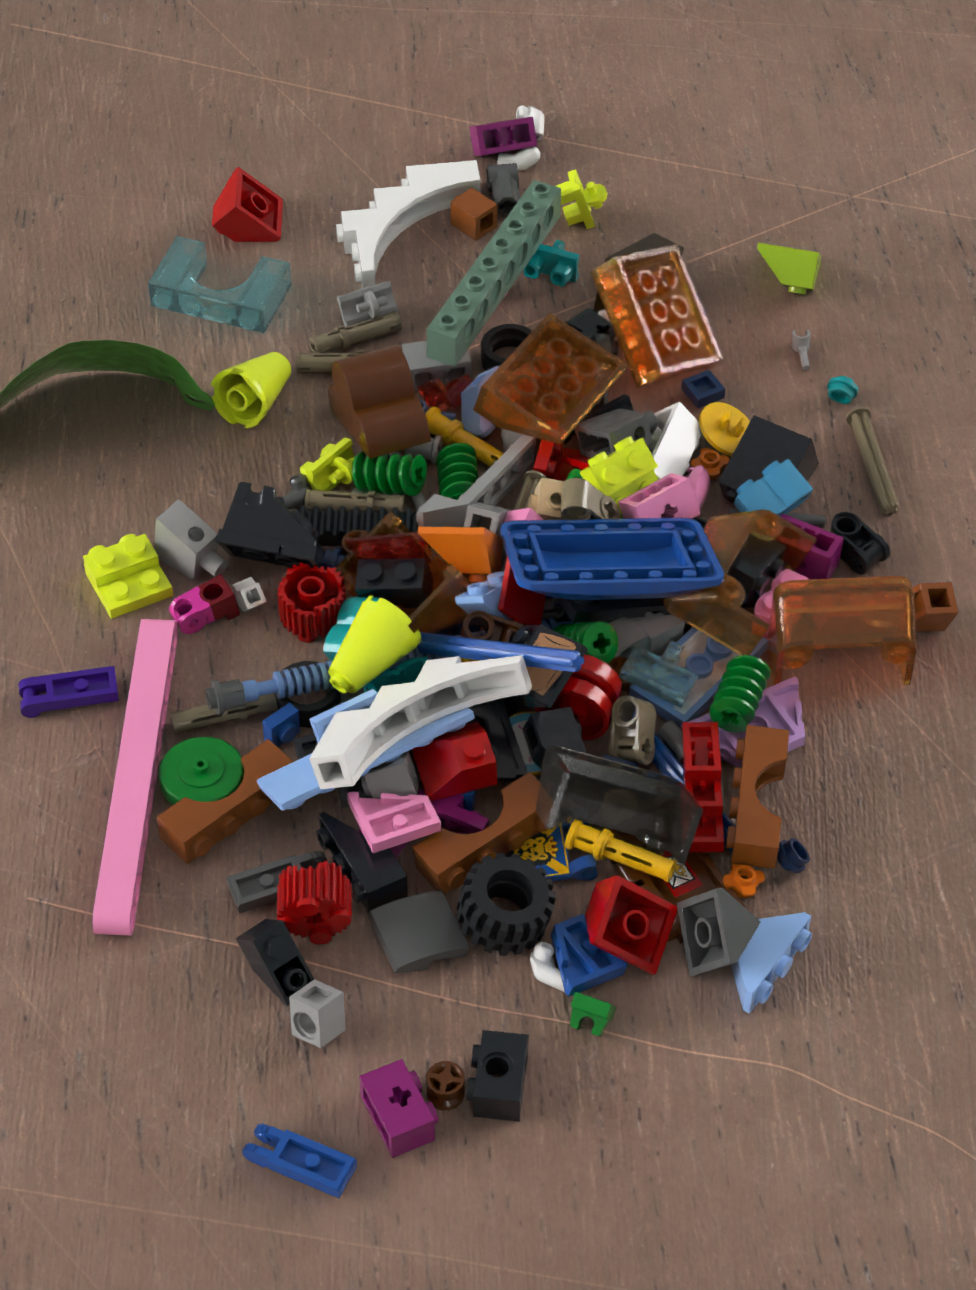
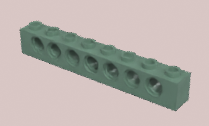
[426,180,561,367]

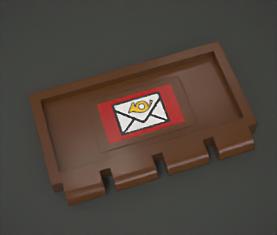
[608,802,745,944]

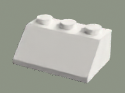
[648,402,702,479]

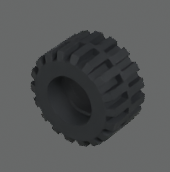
[456,853,556,956]

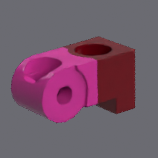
[169,574,240,634]

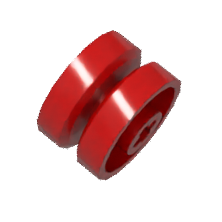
[535,655,622,741]

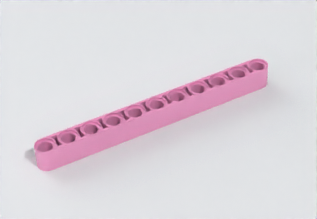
[93,619,178,936]

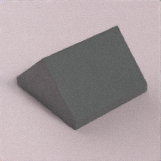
[677,888,761,977]

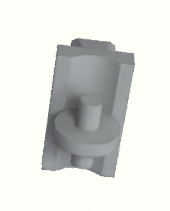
[337,281,398,327]

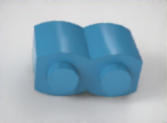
[733,459,813,532]

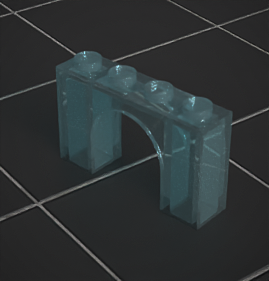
[148,236,292,333]

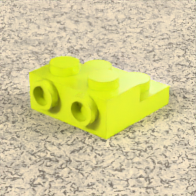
[580,436,659,519]
[83,534,173,619]

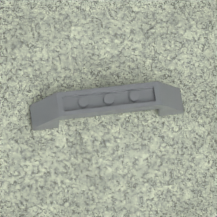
[416,411,537,540]

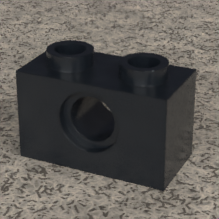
[466,1030,529,1122]

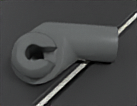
[282,474,311,510]

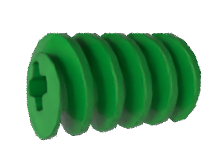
[436,443,478,500]
[352,452,427,496]
[553,621,619,663]
[709,655,771,733]

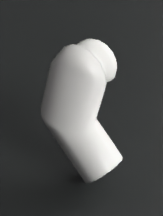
[516,105,545,141]

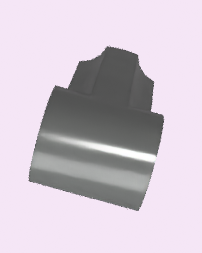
[486,163,520,217]

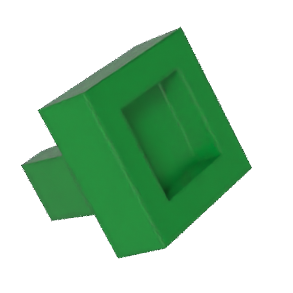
[570,992,617,1037]

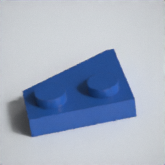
[551,914,628,997]

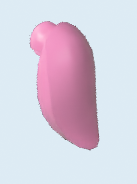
[685,465,711,518]

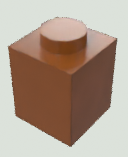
[451,187,497,241]

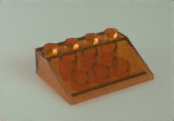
[591,245,723,388]
[473,313,628,444]

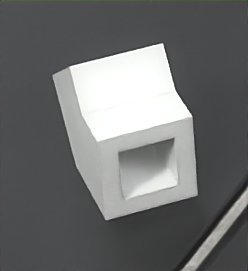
[233,577,267,612]

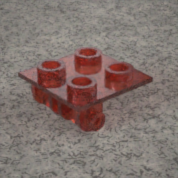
[346,531,431,563]

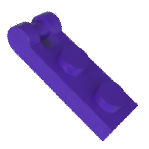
[18,666,119,718]

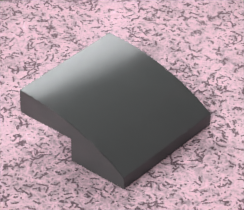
[368,890,470,973]

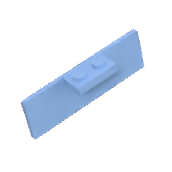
[257,689,475,811]

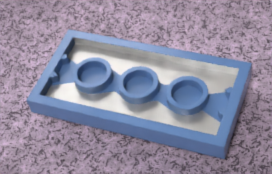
[629,607,769,728]

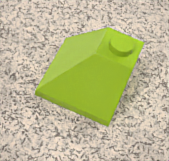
[757,242,822,295]

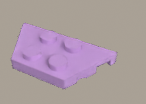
[680,676,805,768]

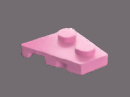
[347,792,441,853]

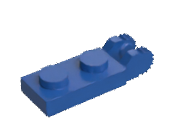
[242,1123,357,1199]

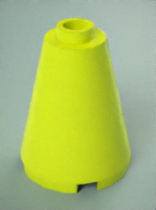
[211,352,291,428]
[328,596,422,693]

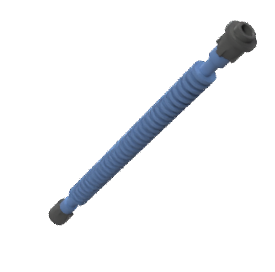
[205,618,616,715]

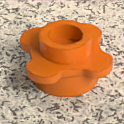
[691,447,729,480]
[722,863,765,899]

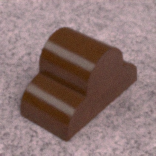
[328,345,431,459]

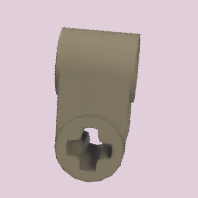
[561,478,620,520]
[608,695,657,765]

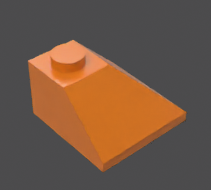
[418,527,503,584]

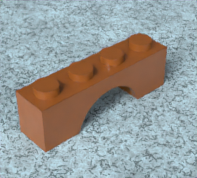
[810,582,959,636]
[726,725,790,869]
[156,739,294,864]
[412,772,558,894]

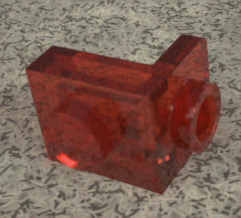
[417,374,473,411]

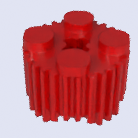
[277,562,346,643]
[277,861,352,945]

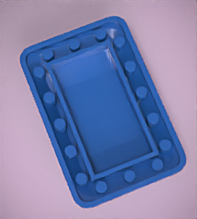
[500,518,724,600]

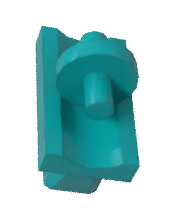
[524,239,580,287]

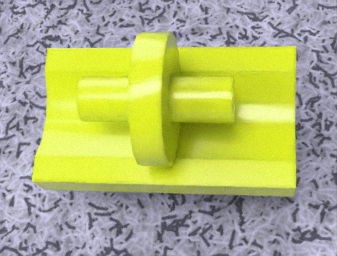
[556,169,608,229]
[300,437,355,491]

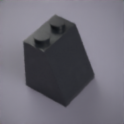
[718,415,819,503]

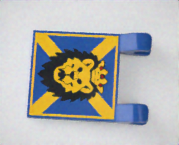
[505,808,597,881]

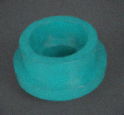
[827,376,859,404]

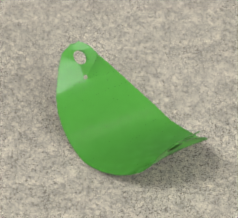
[0,340,215,411]

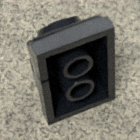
[216,482,326,568]

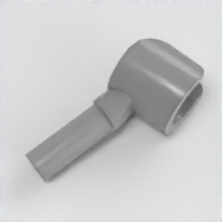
[791,329,811,371]

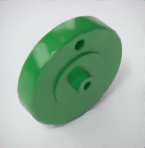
[158,737,244,805]

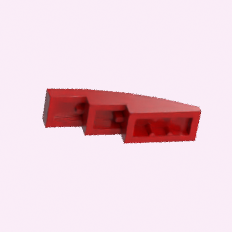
[682,722,724,852]

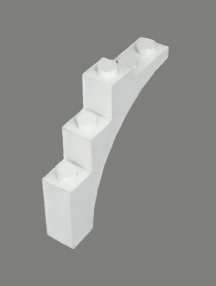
[336,160,480,288]
[309,655,532,789]

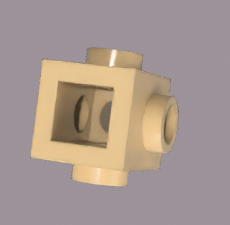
[527,477,565,520]

